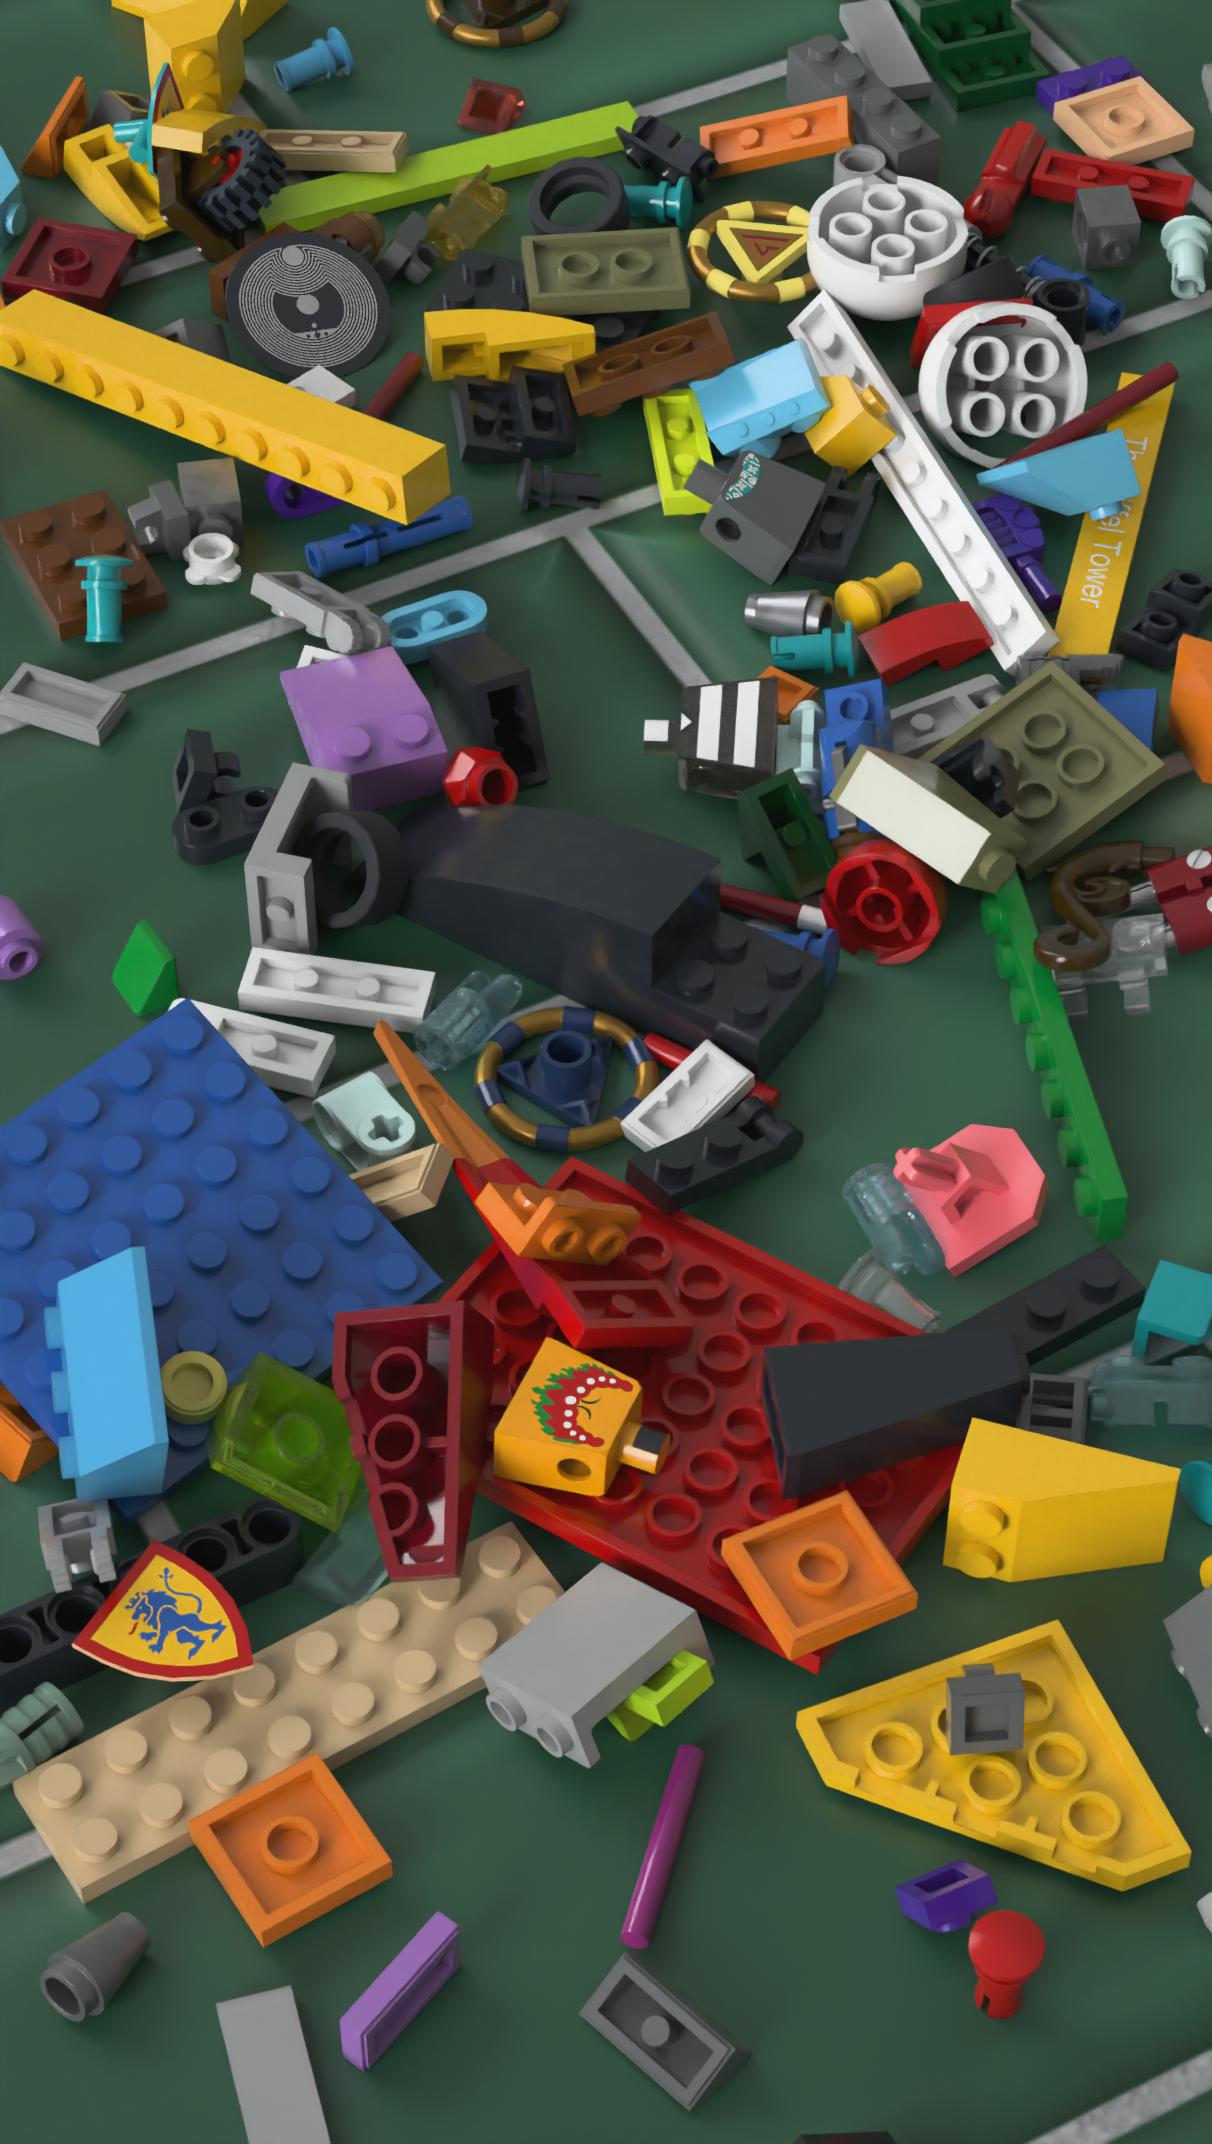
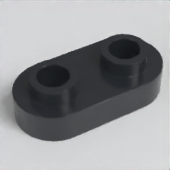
[172,786,279,865]

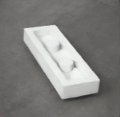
[238,947,436,1035]

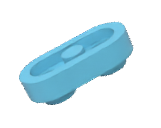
[381,590,488,665]

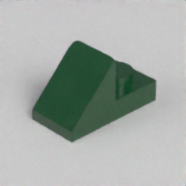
[738,768,838,902]

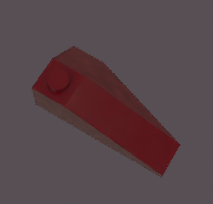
[332,1300,494,1583]

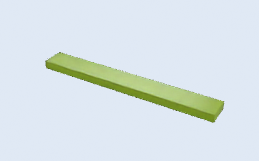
[255,101,639,235]

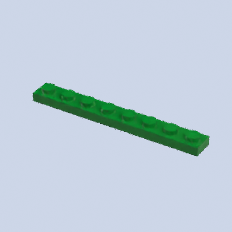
[970,867,1128,1242]

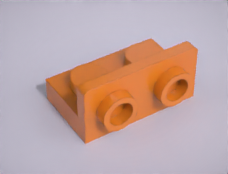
[475,1182,641,1266]

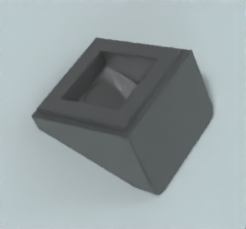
[91,90,150,144]

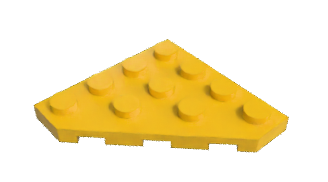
[796,1619,1192,1892]

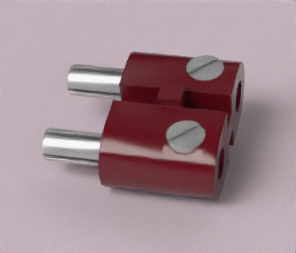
[1119,846,1212,959]

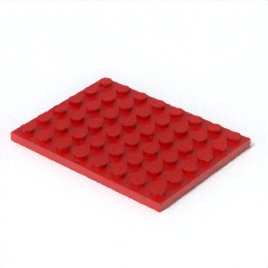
[345,1156,1023,1675]

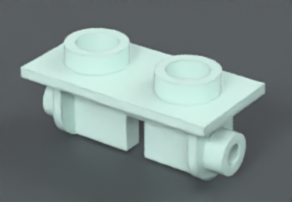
[776,700,826,814]

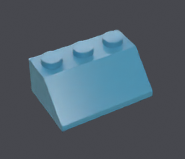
[44,1246,169,1502]

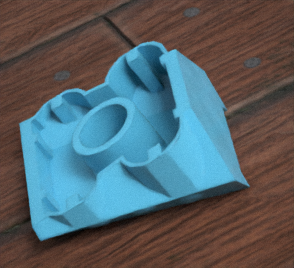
[689,337,832,459]

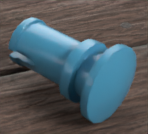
[274,27,355,92]

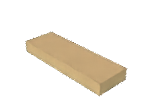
[258,129,409,172]

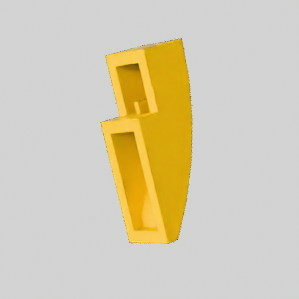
[63,124,173,242]
[424,309,595,382]

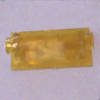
[424,164,509,261]

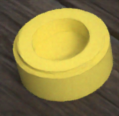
[160,1351,227,1424]

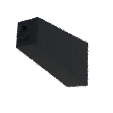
[760,1327,1030,1500]

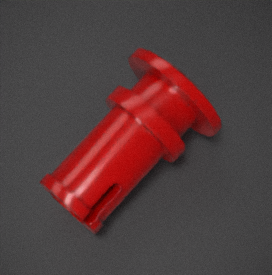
[968,1910,1045,2019]

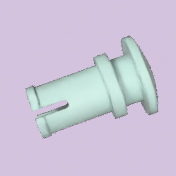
[1161,215,1212,299]

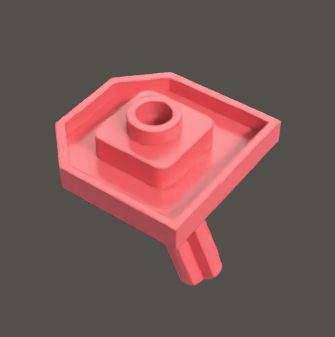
[889,1124,1050,1278]

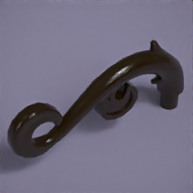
[1033,840,1175,972]

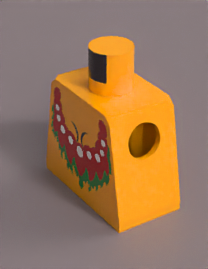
[493,1337,671,1496]

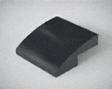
[450,366,578,464]

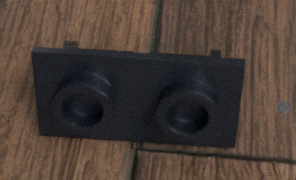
[615,115,719,203]

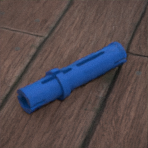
[305,495,473,578]

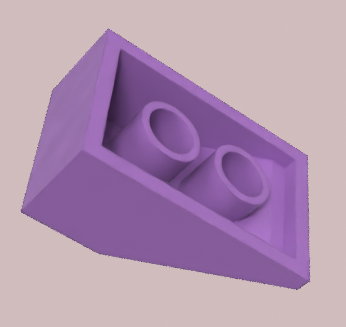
[280,646,448,811]

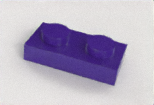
[1036,55,1149,116]

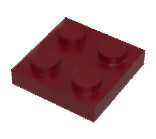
[1,217,139,315]

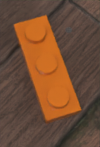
[700,95,854,180]

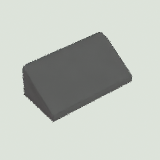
[579,1952,752,2112]

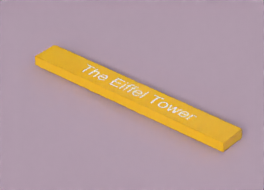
[1047,372,1175,684]

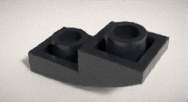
[1115,568,1212,671]

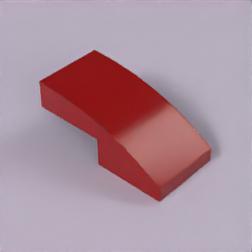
[857,601,994,686]

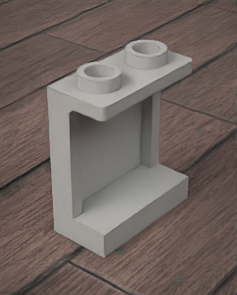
[244,762,356,955]
[478,1562,715,1768]

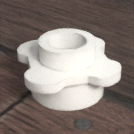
[183,533,242,585]

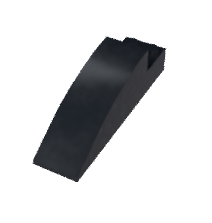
[345,804,826,1083]

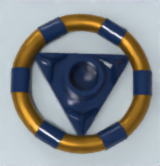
[474,1006,659,1153]

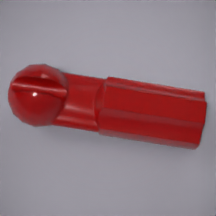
[963,121,1046,239]

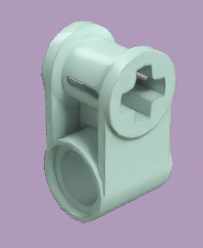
[312,1071,416,1171]

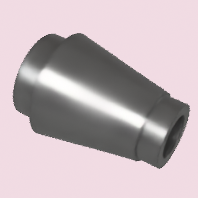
[745,589,834,637]
[40,1912,151,2022]

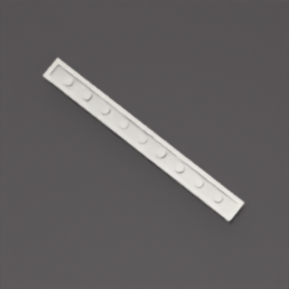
[787,289,1059,677]

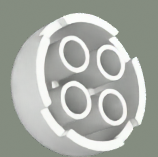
[807,176,969,321]
[918,301,1088,469]

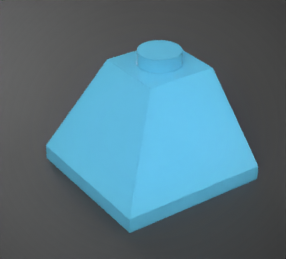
[976,428,1141,521]

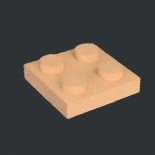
[1053,76,1195,165]

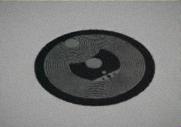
[225,232,391,378]

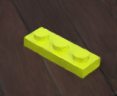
[643,388,714,516]

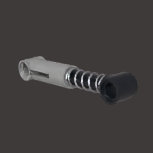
[833,144,1091,347]

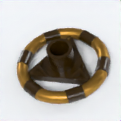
[426,0,568,48]

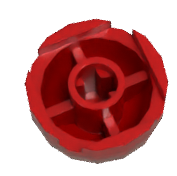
[821,838,949,965]

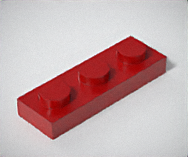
[1030,148,1195,222]

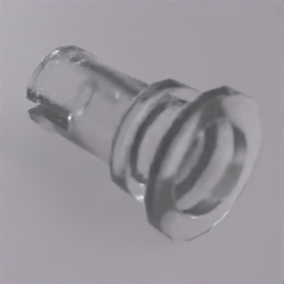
[838,1247,942,1334]

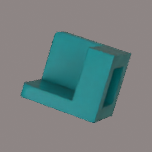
[1131,1259,1212,1361]

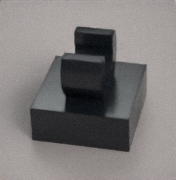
[171,729,241,813]

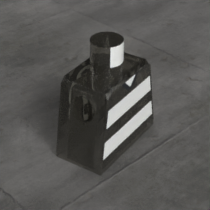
[644,677,779,800]

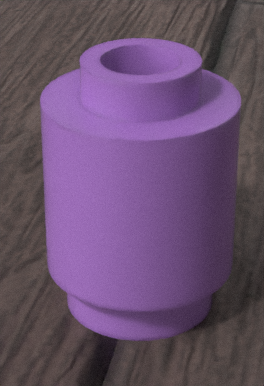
[0,894,44,980]

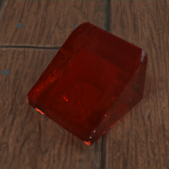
[457,78,526,135]

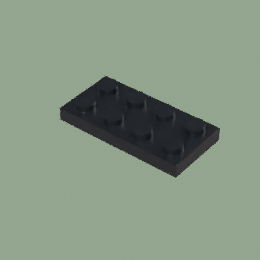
[425,248,661,353]

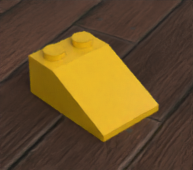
[943,1417,1181,1583]

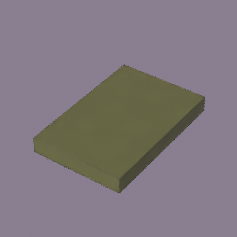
[521,227,690,316]

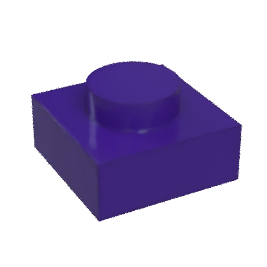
[895,1859,998,1932]

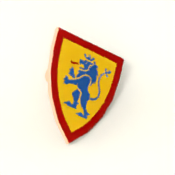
[72,1539,254,1682]

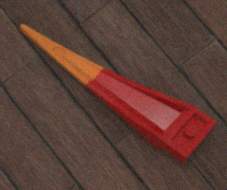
[373,1019,693,1349]

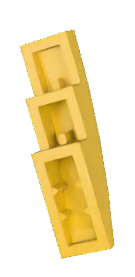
[152,108,266,159]

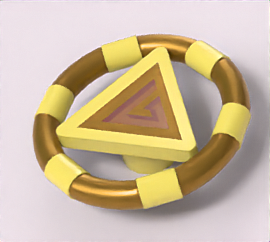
[686,201,820,304]

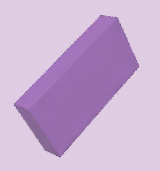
[340,1911,461,2072]

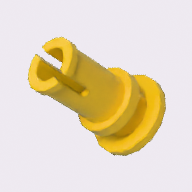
[834,562,922,635]

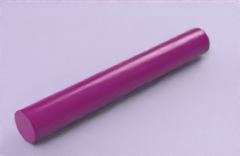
[620,1745,706,1949]

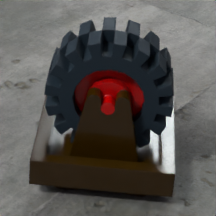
[157,128,287,264]

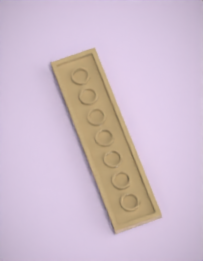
[13,1521,565,1904]

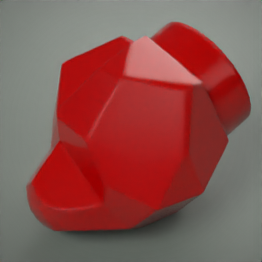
[441,747,518,807]

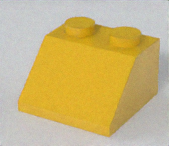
[144,0,246,114]

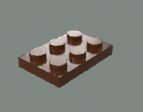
[562,311,735,417]
[0,490,168,641]

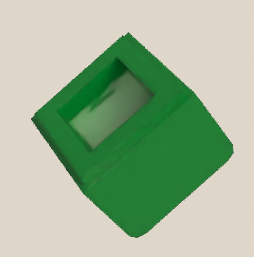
[112,920,180,1016]

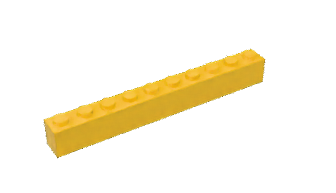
[0,289,451,525]

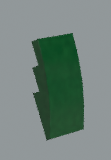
[895,0,1050,111]

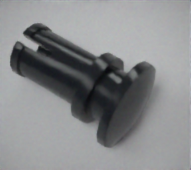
[516,458,602,514]

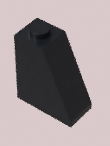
[427,631,550,788]

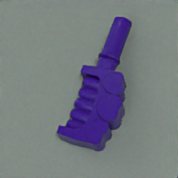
[971,493,1062,613]

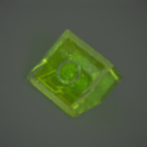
[206,1352,362,1532]

